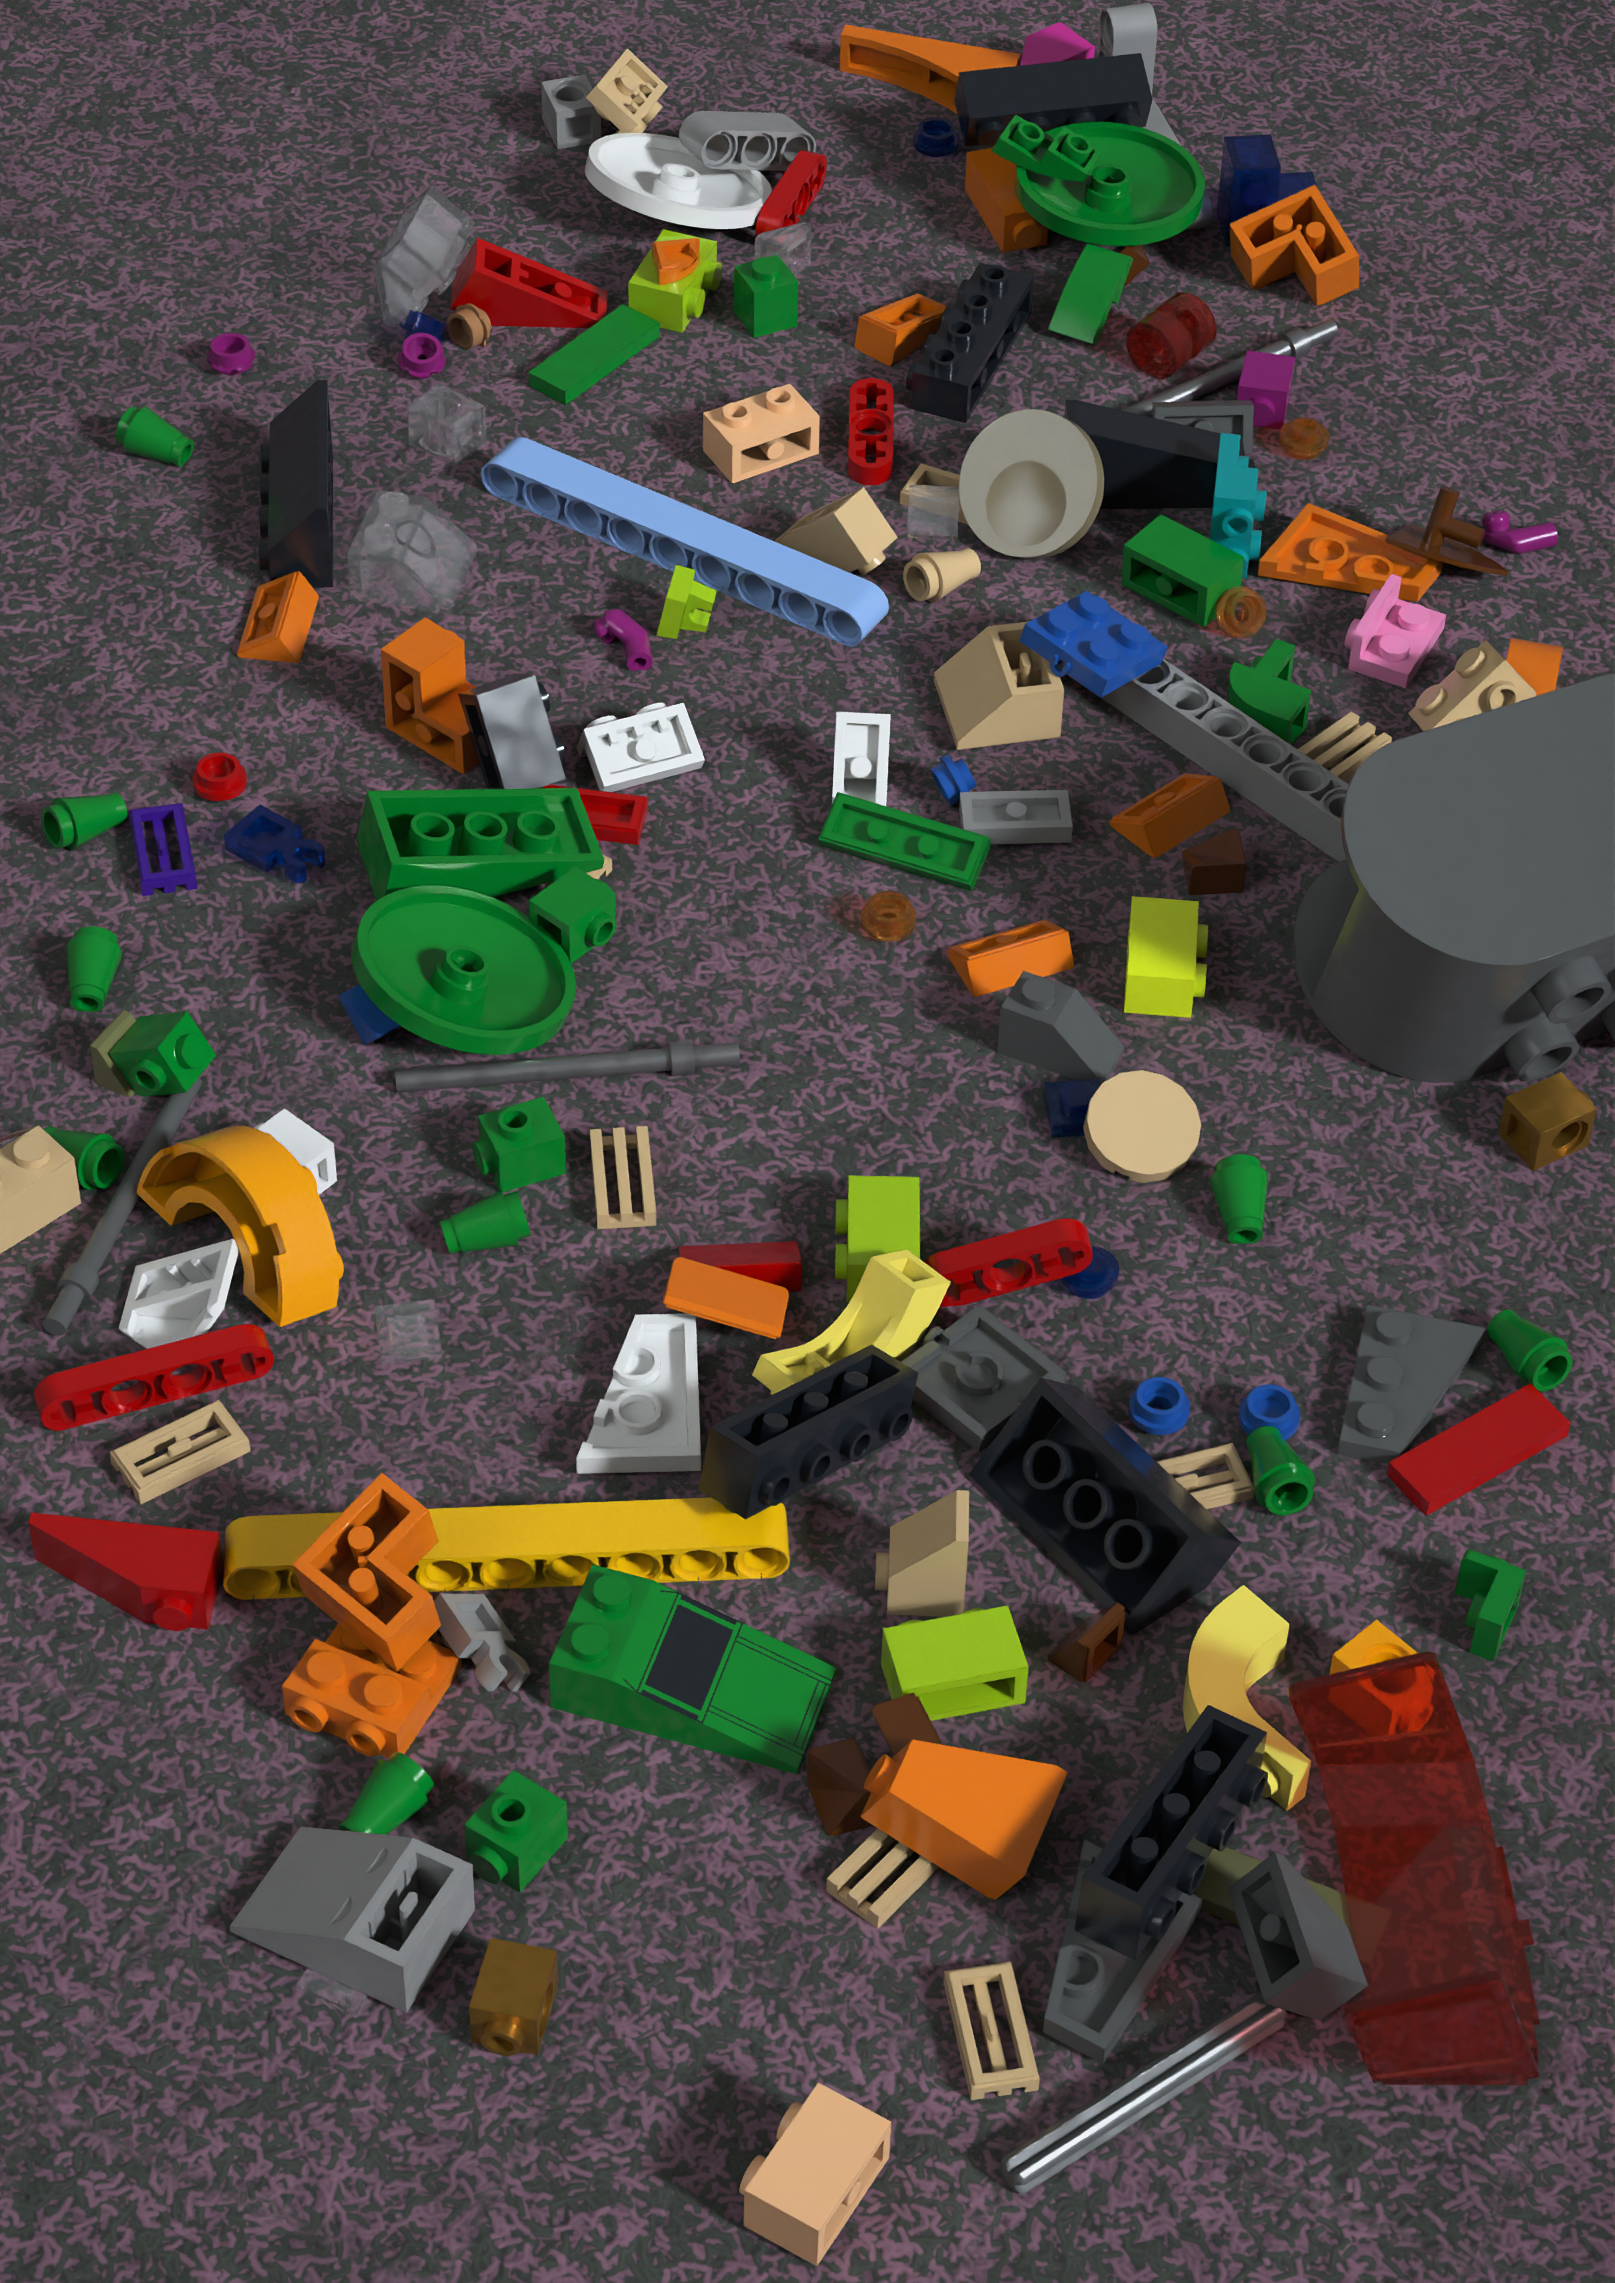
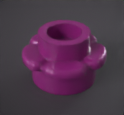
[207,333,255,375]
[398,333,446,379]

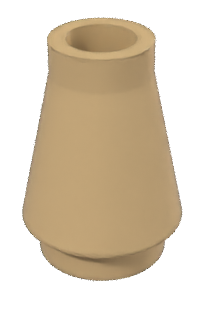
[903,548,981,603]

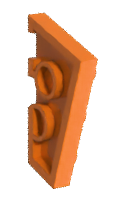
[1258,503,1443,602]

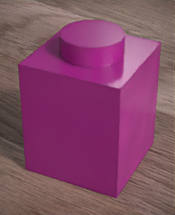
[1237,350,1295,430]

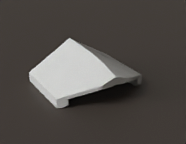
[118,1239,239,1349]

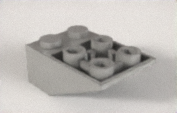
[230,1826,475,2013]

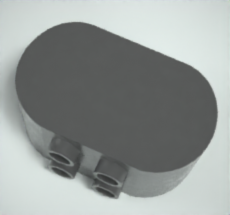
[1292,673,1615,1082]

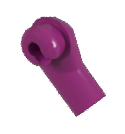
[1482,510,1558,554]
[594,609,653,671]

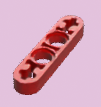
[34,1324,274,1431]

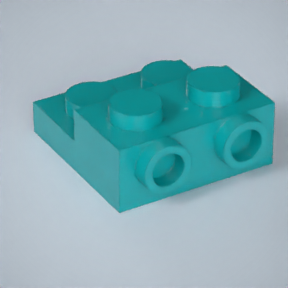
[1209,433,1267,579]

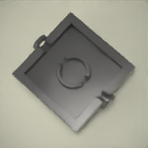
[902,1304,1066,1453]

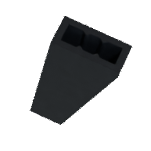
[1064,400,1255,509]

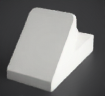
[832,712,891,806]

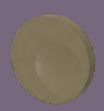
[959,409,1104,560]

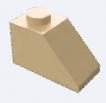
[775,487,898,575]
[875,1490,969,1617]

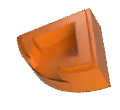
[652,238,700,285]

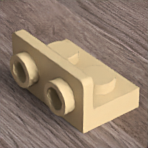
[586,48,668,134]

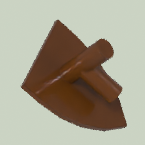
[1385,486,1508,576]

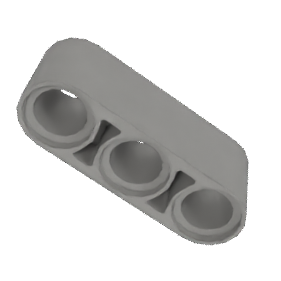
[679,111,816,171]

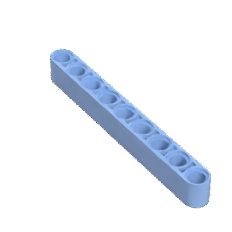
[481,437,889,647]

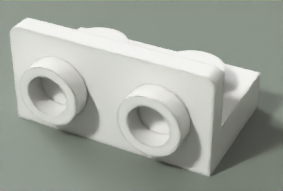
[577,703,705,792]

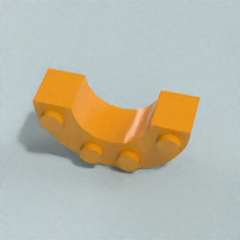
[136,1126,344,1327]

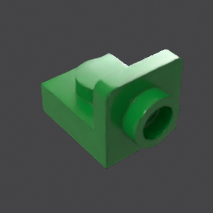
[1455,1550,1526,1662]

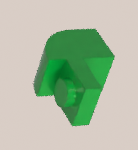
[1227,639,1311,746]

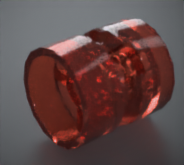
[1126,292,1217,380]

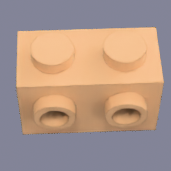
[703,384,820,483]
[739,2083,891,2266]

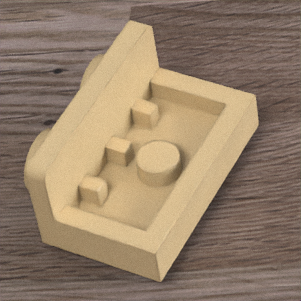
[1408,640,1536,731]

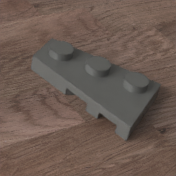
[1337,1305,1487,1464]
[1043,1839,1202,2064]

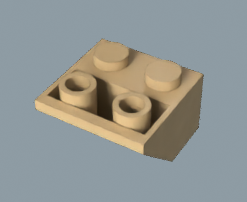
[934,621,1064,750]

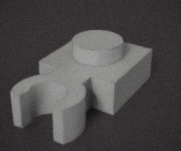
[434,1593,531,1691]

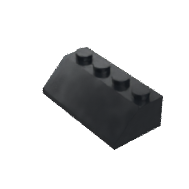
[259,380,333,588]
[969,1377,1241,1634]

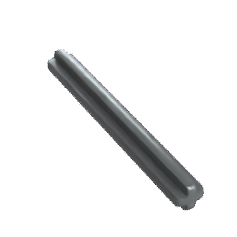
[1000,1992,1287,2194]

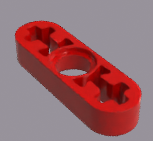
[755,150,827,248]
[848,378,894,485]
[924,1218,1093,1307]

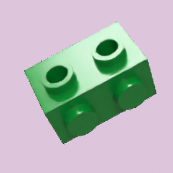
[1121,514,1244,627]

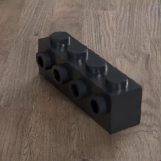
[954,53,1153,146]
[906,263,1034,423]
[698,1344,918,1520]
[1075,1705,1268,1960]

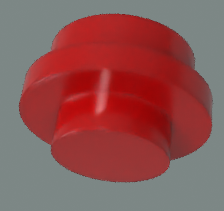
[192,752,247,801]

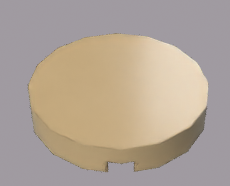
[1083,1070,1201,1183]

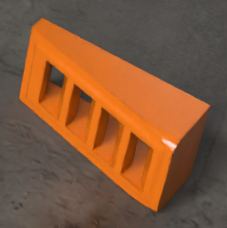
[854,293,947,366]

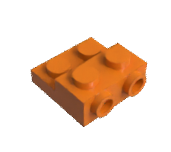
[282,1624,462,1758]

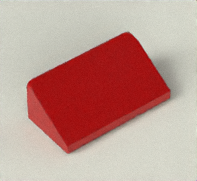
[679,1241,802,1292]

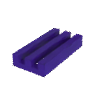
[128,803,197,896]

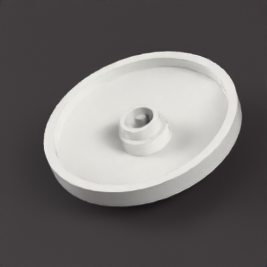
[585,133,772,229]

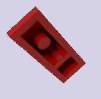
[450,237,608,328]
[28,1512,224,1631]

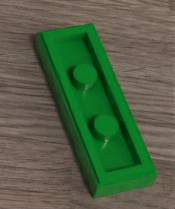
[528,304,660,405]
[818,792,991,891]

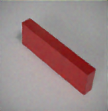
[1387,1383,1571,1516]

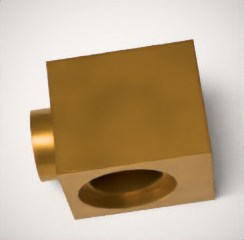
[1498,1072,1597,1171]
[469,1938,558,2056]

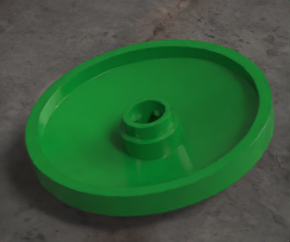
[1015,122,1205,246]
[351,886,576,1055]

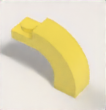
[752,1249,951,1395]
[1183,1585,1311,1811]

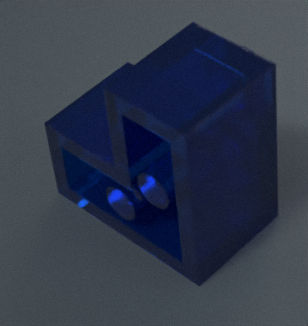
[1216,134,1318,246]

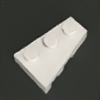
[576,1313,701,1474]

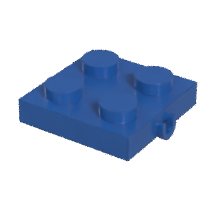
[1019,591,1168,698]

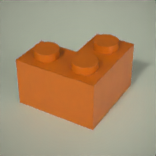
[1229,185,1359,306]
[381,617,479,774]
[292,1473,441,1672]

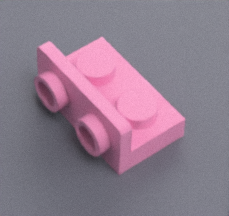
[1345,574,1446,688]

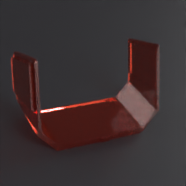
[1288,1652,1541,2085]

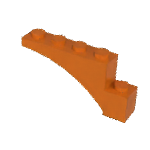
[840,24,1021,146]

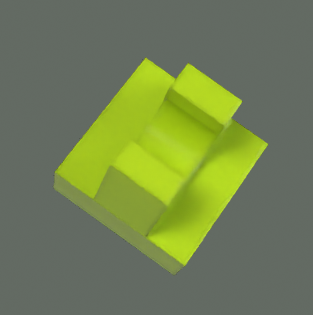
[657,565,717,639]

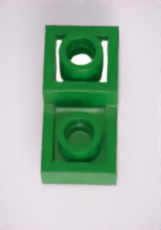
[992,114,1103,182]
[1048,243,1133,346]

